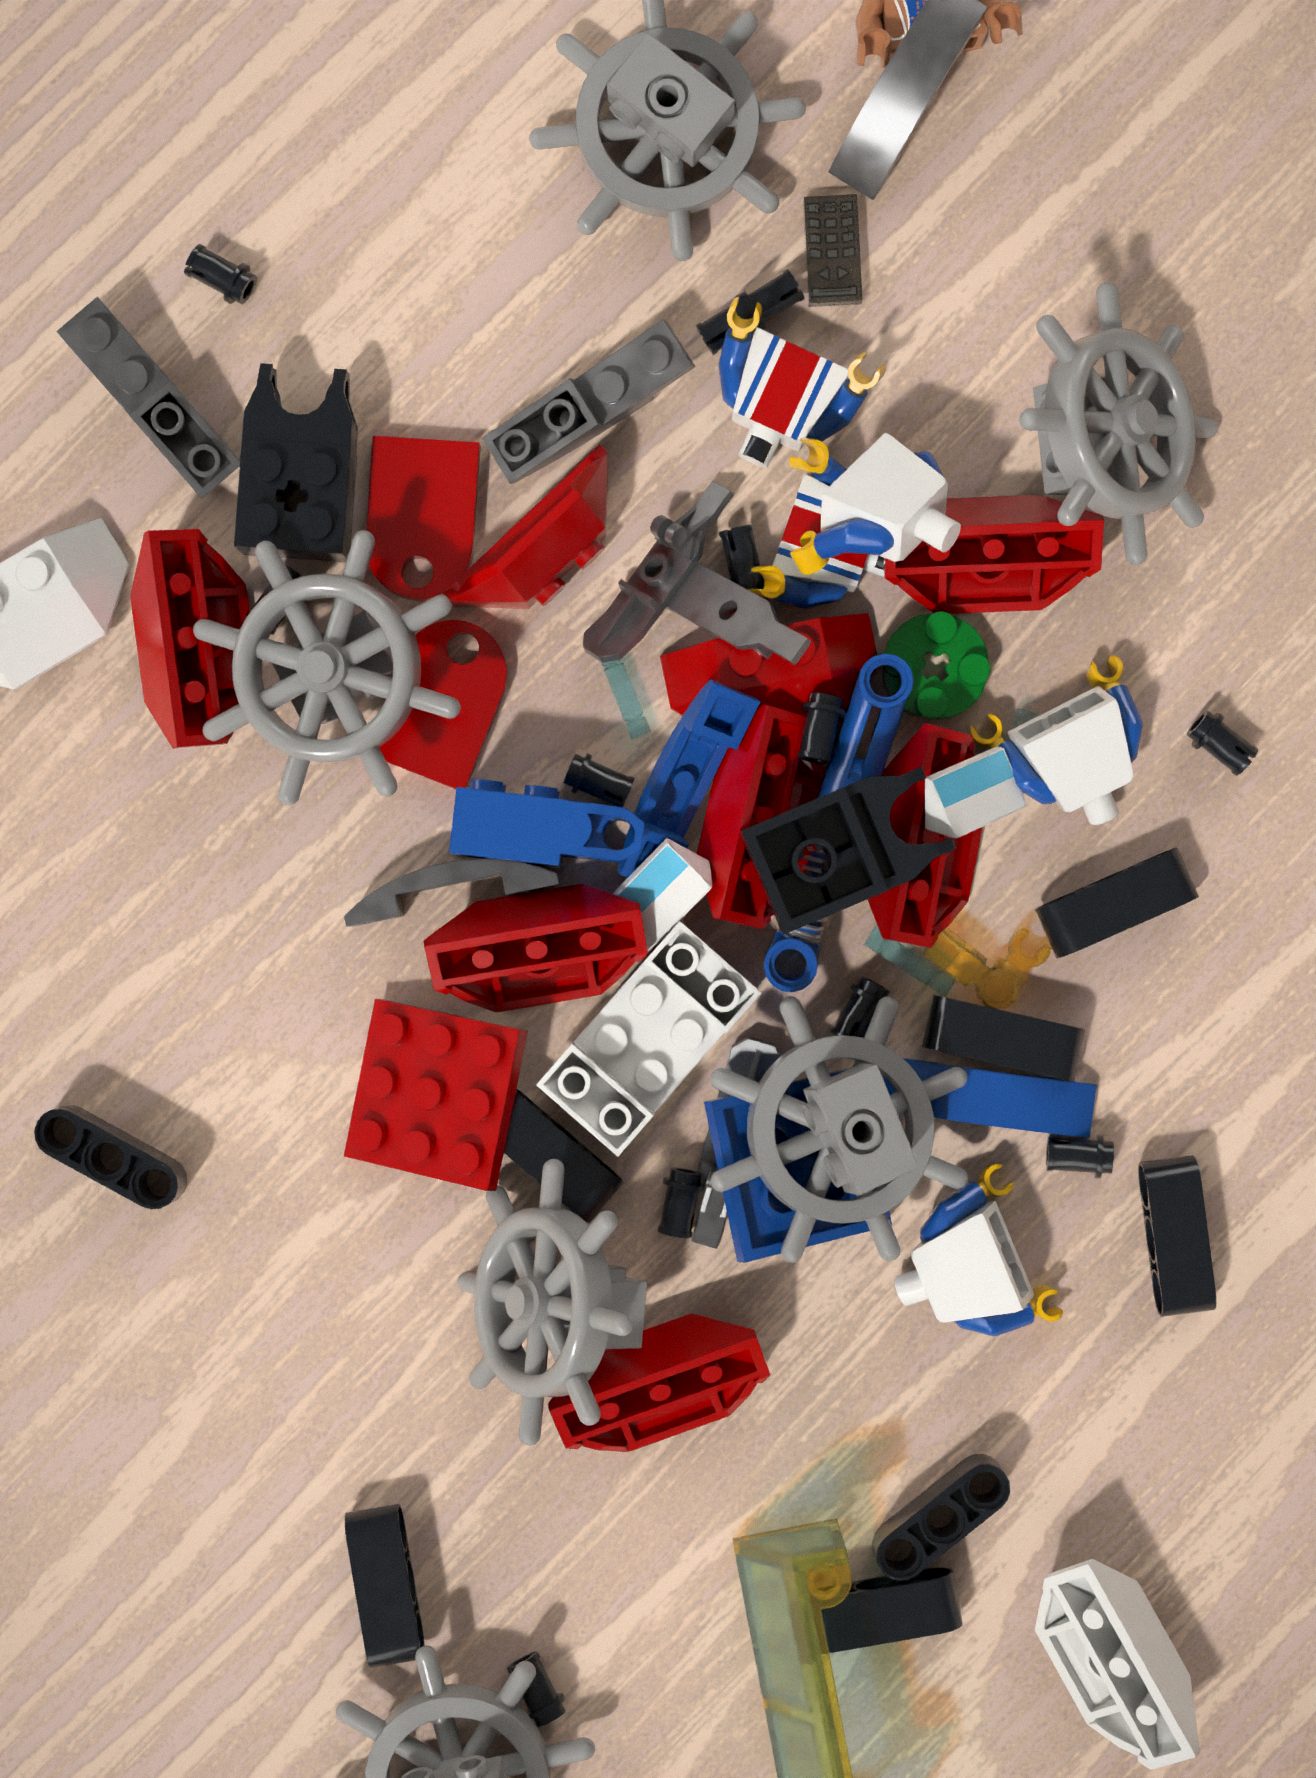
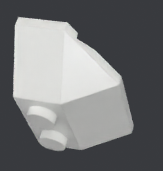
[0,518,130,690]
[1035,1559,1200,1770]

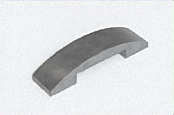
[828,0,988,200]
[344,859,561,927]

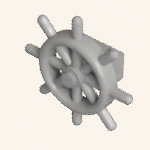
[529,0,806,261]
[1019,282,1218,565]
[193,530,461,805]
[710,996,968,1263]
[457,1159,647,1446]
[336,1646,595,1778]

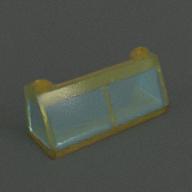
[732,1518,853,1778]

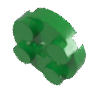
[882,612,990,720]

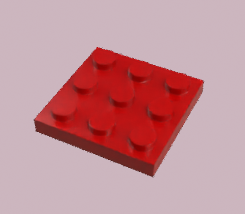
[344,999,528,1191]

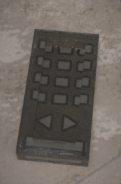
[803,194,863,307]

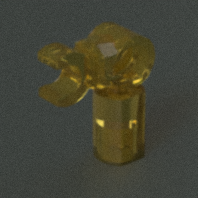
[923,927,1052,1009]

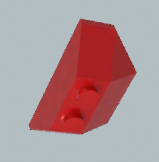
[443,445,608,609]
[884,495,1104,614]
[130,529,249,749]
[660,613,879,727]
[697,705,826,929]
[867,724,983,948]
[424,884,648,1013]
[548,1313,770,1452]

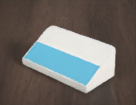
[925,746,1025,838]
[613,838,712,951]

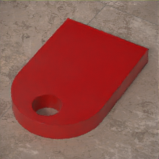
[366,436,481,601]
[379,620,508,790]

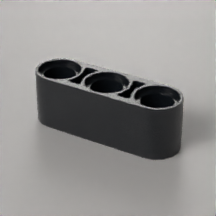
[1035,847,1199,958]
[922,995,1085,1082]
[504,1089,624,1223]
[34,1105,187,1210]
[1138,1155,1216,1317]
[872,1454,1010,1581]
[345,1504,425,1668]
[800,1567,963,1654]

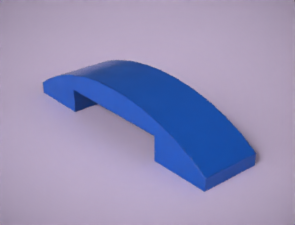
[617,679,760,878]
[881,1058,1097,1138]

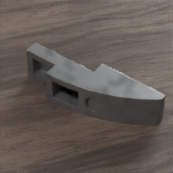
[56,296,240,499]
[482,319,695,484]

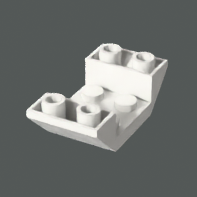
[536,921,761,1157]

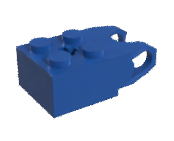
[449,779,645,868]

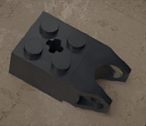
[234,363,358,562]
[739,766,956,934]

